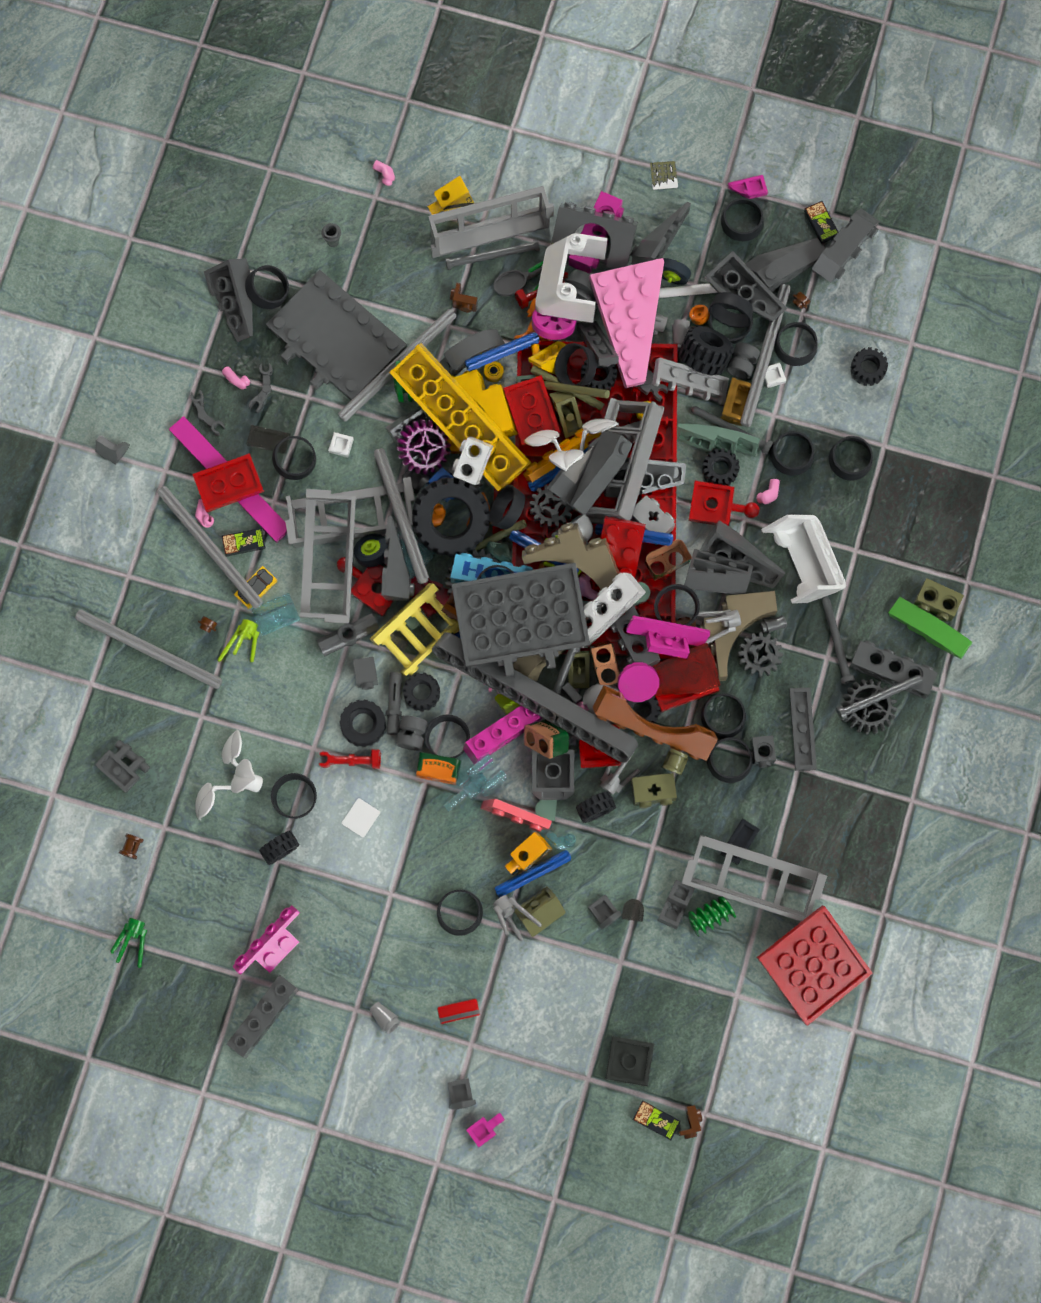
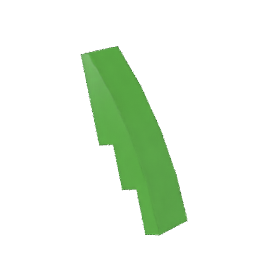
[888,597,972,659]

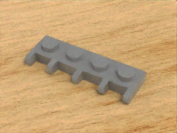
[652,358,729,405]

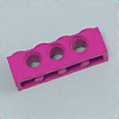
[569,191,624,274]
[463,706,543,765]

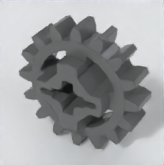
[530,484,574,529]
[738,632,783,678]

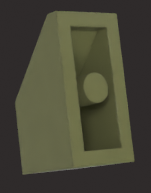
[549,391,583,438]

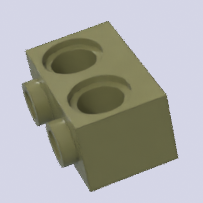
[914,578,964,622]

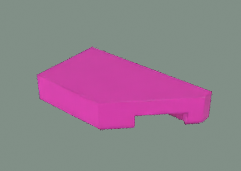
[727,175,768,199]

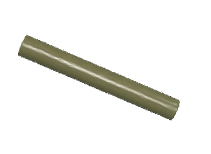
[473,520,527,552]

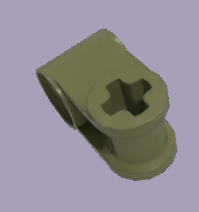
[662,748,688,775]

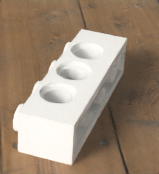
[583,573,646,648]

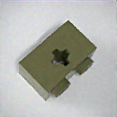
[631,773,677,808]

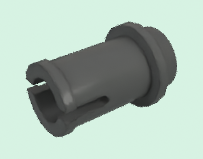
[760,615,787,635]

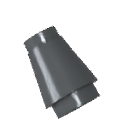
[321,223,341,247]

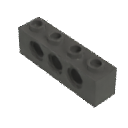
[601,590,660,667]
[849,641,938,699]
[226,975,299,1058]

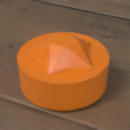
[689,305,710,325]

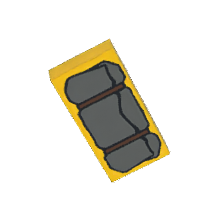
[234,566,278,609]

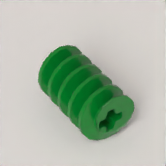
[688,896,736,937]

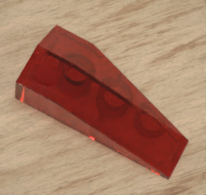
[652,643,720,696]

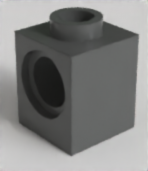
[353,657,378,690]
[750,735,776,768]

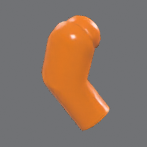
[431,504,446,527]

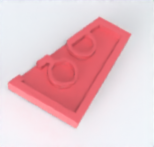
[480,799,552,832]

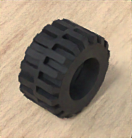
[679,326,734,376]

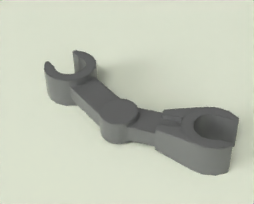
[249,363,273,414]
[190,390,226,436]

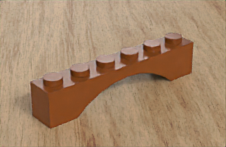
[593,685,718,761]

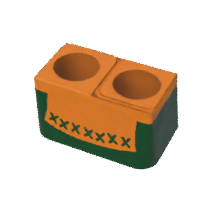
[416,752,462,785]

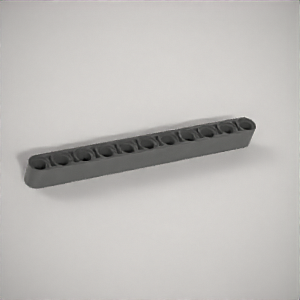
[432,632,638,763]

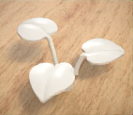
[524,419,619,471]
[195,730,263,820]

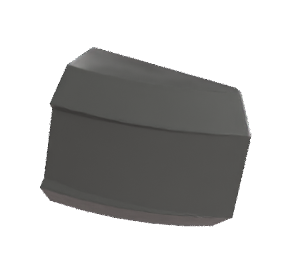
[532,750,574,800]

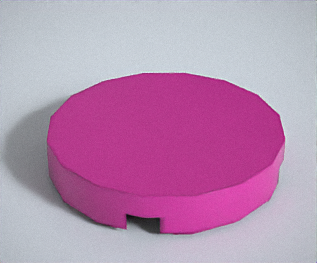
[618,662,659,702]

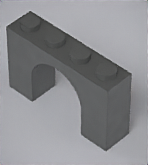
[551,202,638,269]

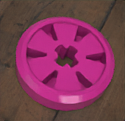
[532,309,576,340]

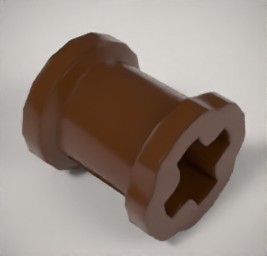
[119,833,144,860]

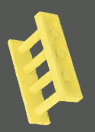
[370,583,459,676]

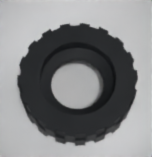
[340,699,386,747]

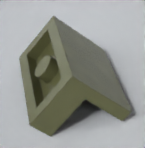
[514,886,566,937]

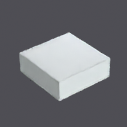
[764,363,786,388]
[328,432,354,458]

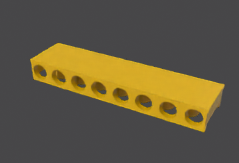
[389,343,531,491]

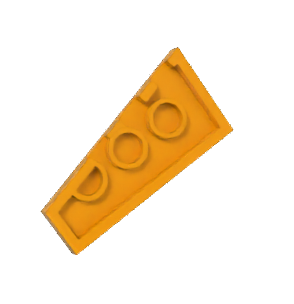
[523,428,602,482]

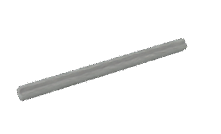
[741,284,790,427]
[338,309,456,422]
[374,448,429,584]
[157,486,263,609]
[75,610,222,689]

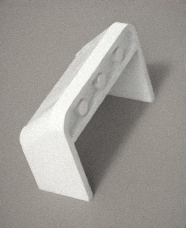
[535,233,607,323]
[761,515,846,603]

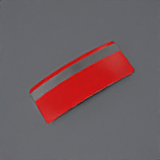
[437,999,480,1024]

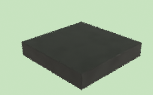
[605,1036,654,1087]

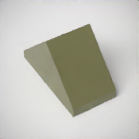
[568,651,589,689]

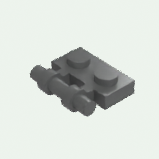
[95,740,150,793]

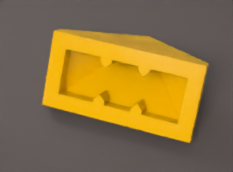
[528,341,566,375]

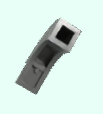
[439,329,505,376]

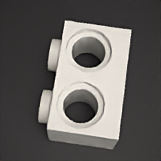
[452,437,493,485]

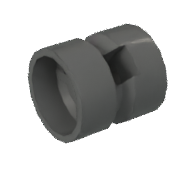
[726,342,760,380]
[395,716,428,751]

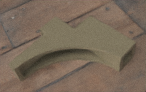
[522,522,620,590]
[699,591,777,681]

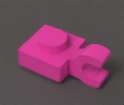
[466,1113,505,1147]

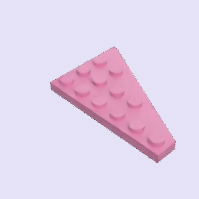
[589,258,664,388]

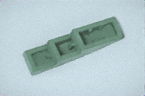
[677,424,760,457]

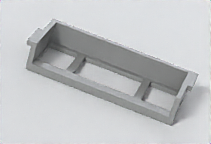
[428,186,554,258]
[586,398,664,524]
[285,477,414,548]
[300,489,356,624]
[682,835,827,921]

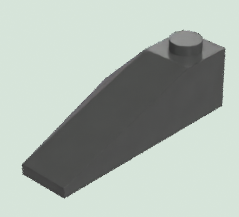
[630,202,691,265]

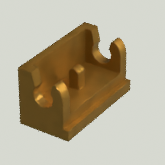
[721,377,751,426]

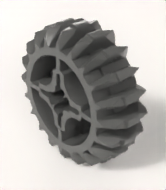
[841,679,897,735]

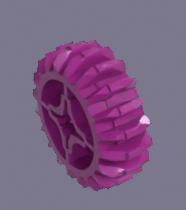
[396,419,451,474]

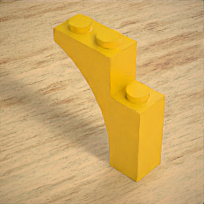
[452,369,518,437]

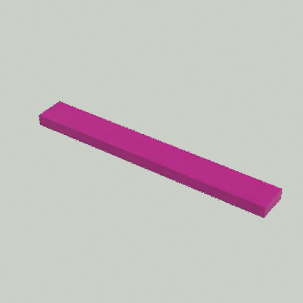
[169,416,287,543]

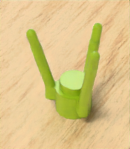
[218,619,260,663]

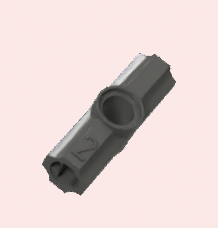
[316,613,379,657]

